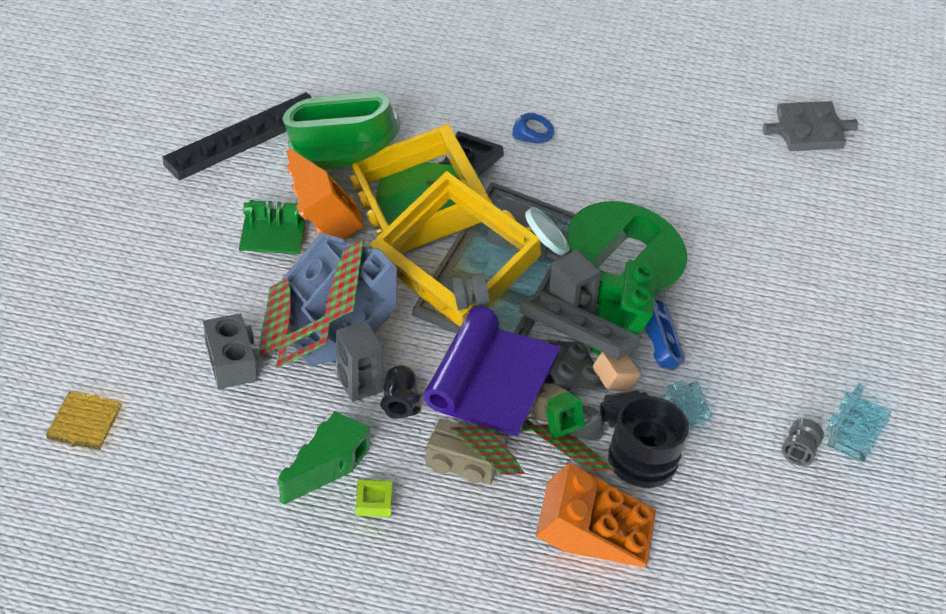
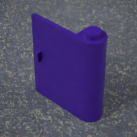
[423,306,560,437]

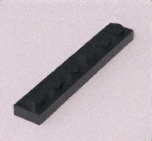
[162,92,312,181]

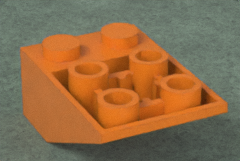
[286,149,365,239]
[535,462,656,567]

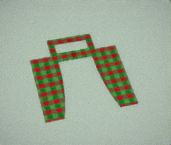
[449,418,616,475]

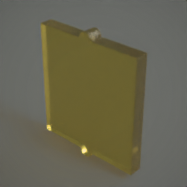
[46,391,122,450]

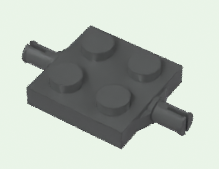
[763,101,858,151]

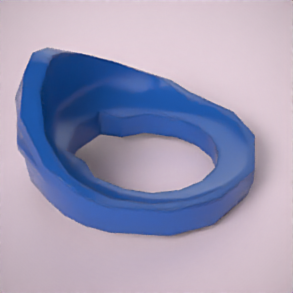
[512,113,554,143]

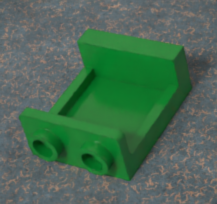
[590,259,658,355]

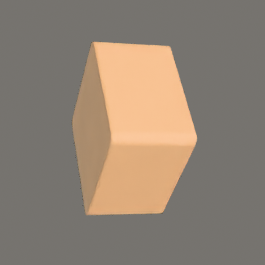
[593,352,641,390]

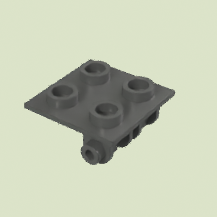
[535,339,609,392]

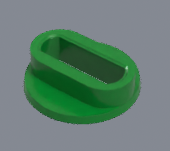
[283,92,400,169]
[567,201,687,305]

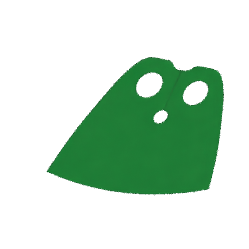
[376,162,478,228]

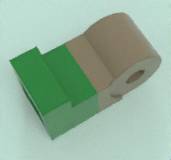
[533,384,585,438]

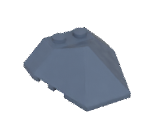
[281,233,397,366]

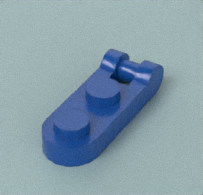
[646,300,685,370]

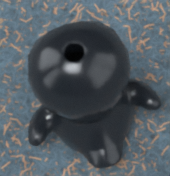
[380,365,420,419]

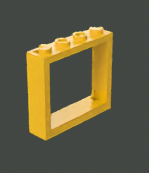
[349,124,489,253]
[369,171,541,327]

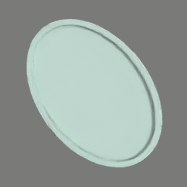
[525,207,570,256]

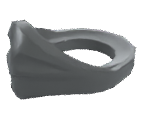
[569,405,604,440]

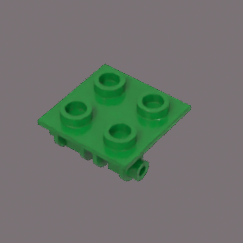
[239,200,305,254]

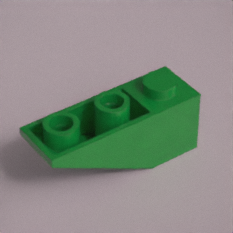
[277,412,370,504]

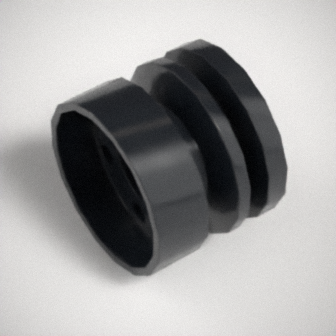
[608,396,689,488]

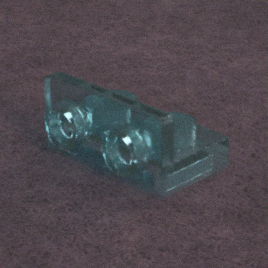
[826,383,892,463]

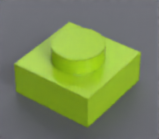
[355,480,393,517]

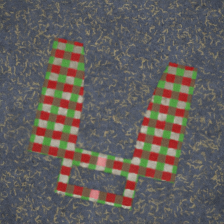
[258,239,364,369]

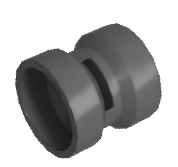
[452,272,490,311]
[782,418,824,466]

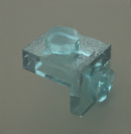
[659,380,713,427]

